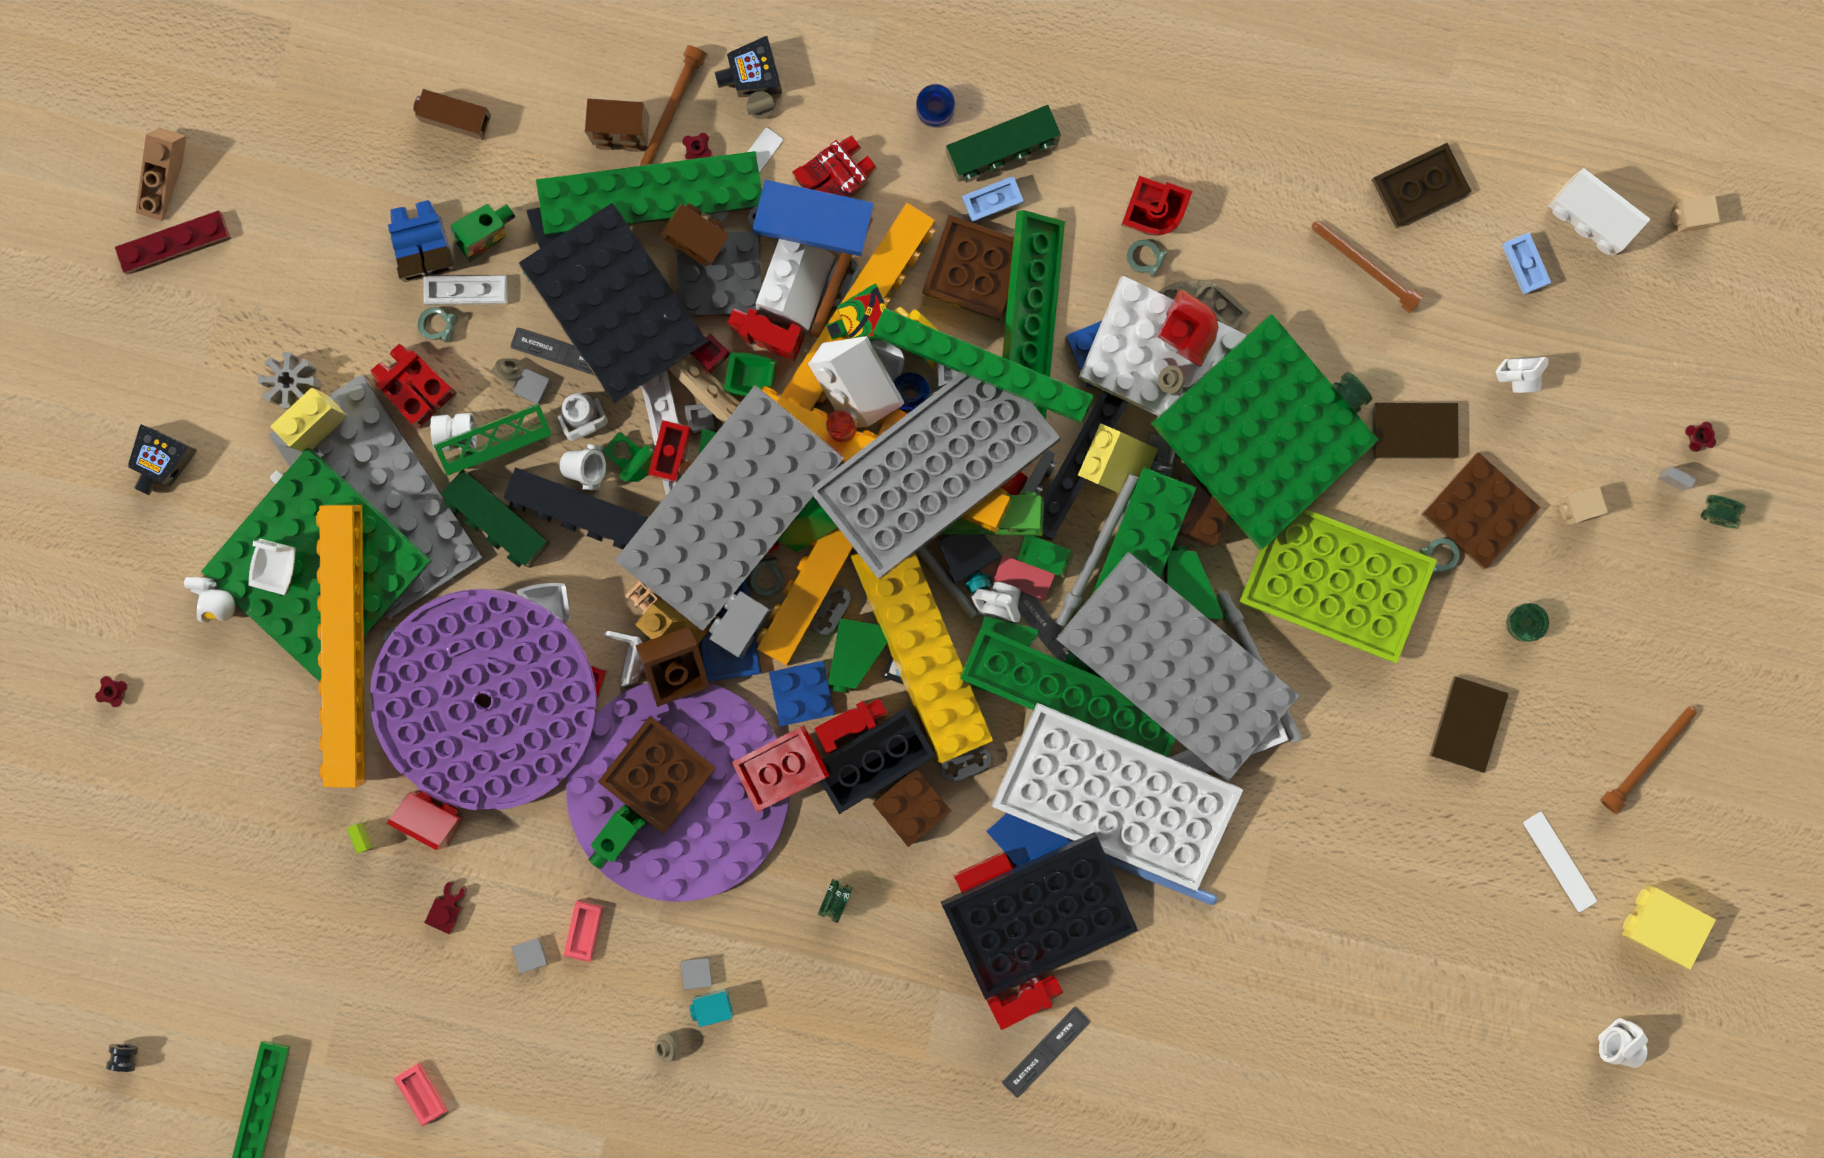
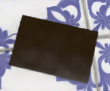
[1372,143,1471,228]
[1373,403,1459,459]
[1429,676,1509,773]

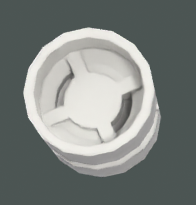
[430,412,477,451]

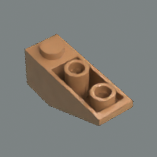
[136,128,186,221]

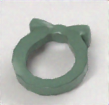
[1127,240,1167,277]
[418,307,458,342]
[1419,538,1460,575]
[750,557,783,596]

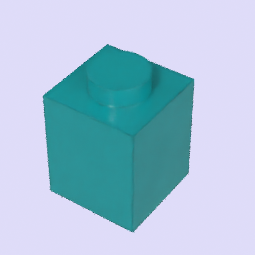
[689,988,734,1027]

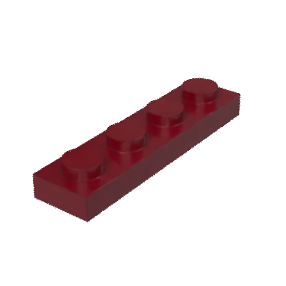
[115,210,231,274]

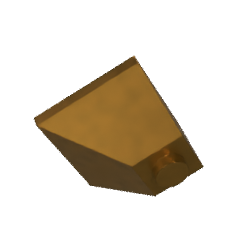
[635,597,720,645]

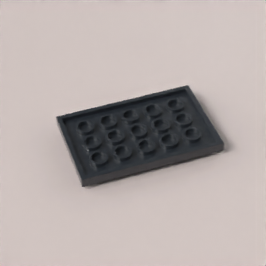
[519,203,708,404]
[941,832,1138,1000]

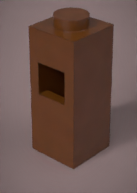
[413,89,491,140]

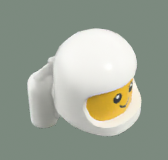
[184,577,236,622]

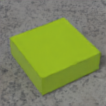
[347,822,373,854]

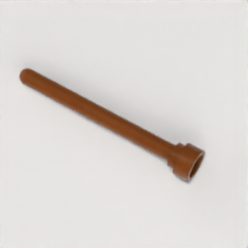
[640,45,707,166]
[810,218,873,338]
[1312,221,1424,313]
[1600,706,1697,815]

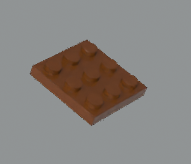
[922,215,1014,321]
[1421,452,1541,569]
[598,715,717,834]

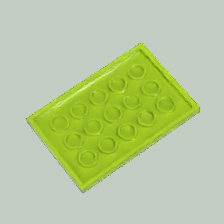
[1239,509,1437,664]

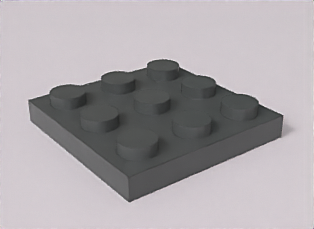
[677,231,762,317]

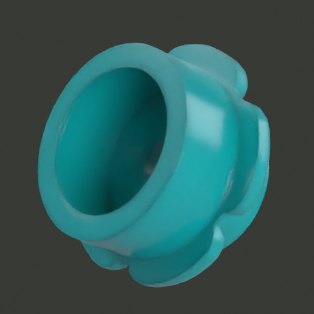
[965,571,992,595]

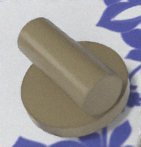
[746,91,775,119]
[491,358,522,388]
[1158,365,1185,395]
[655,1031,681,1063]

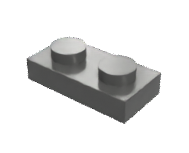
[1022,450,1057,496]

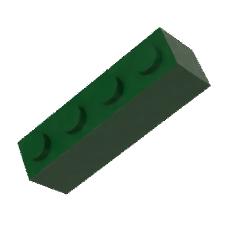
[946,105,1061,182]
[440,470,551,568]

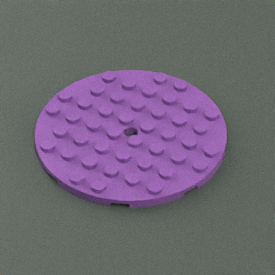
[370,589,597,810]
[566,683,789,902]

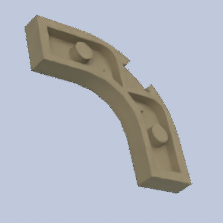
[1158,280,1251,329]

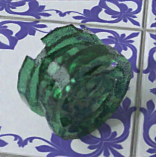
[1332,372,1373,414]
[1700,495,1746,529]
[1506,603,1549,642]
[817,878,853,923]

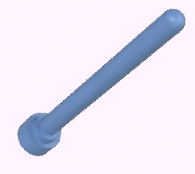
[1105,854,1217,905]

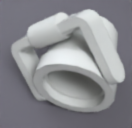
[1496,357,1549,393]
[558,393,608,441]
[560,444,606,490]
[972,582,1021,624]
[1598,1018,1648,1068]

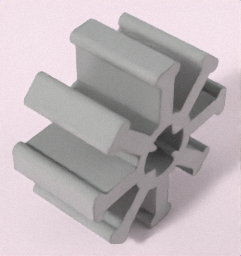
[258,352,321,410]

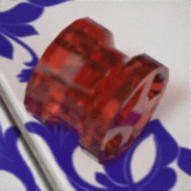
[826,410,857,443]

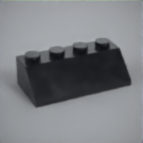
[820,707,936,814]

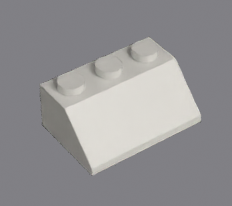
[1548,168,1650,256]
[756,239,835,332]
[808,336,904,428]

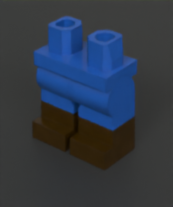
[388,200,456,282]

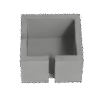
[709,591,772,658]

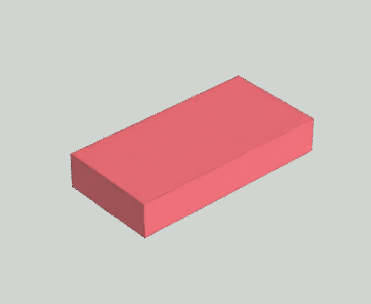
[993,555,1055,601]
[563,900,604,962]
[394,1062,448,1127]

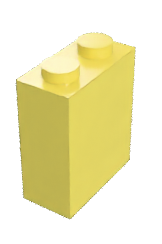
[270,388,348,452]
[1078,424,1158,498]
[1622,886,1716,970]

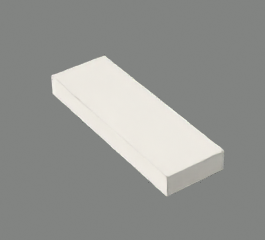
[424,276,508,305]

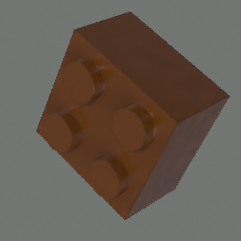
[585,98,649,152]
[659,203,730,267]
[1178,473,1228,548]
[635,626,710,707]
[873,768,951,847]

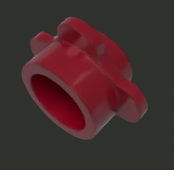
[682,132,712,160]
[1685,421,1716,452]
[95,676,127,707]

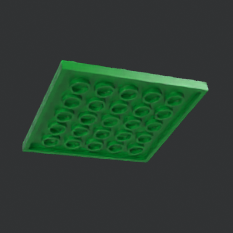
[1151,314,1378,550]
[201,448,432,681]

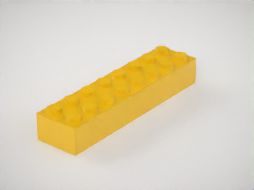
[851,553,993,763]

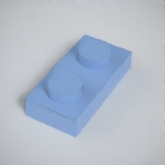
[962,176,1024,223]
[1501,233,1551,295]

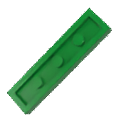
[434,403,552,476]

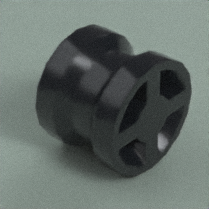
[106,1044,138,1072]

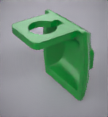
[724,353,777,396]
[603,432,654,482]

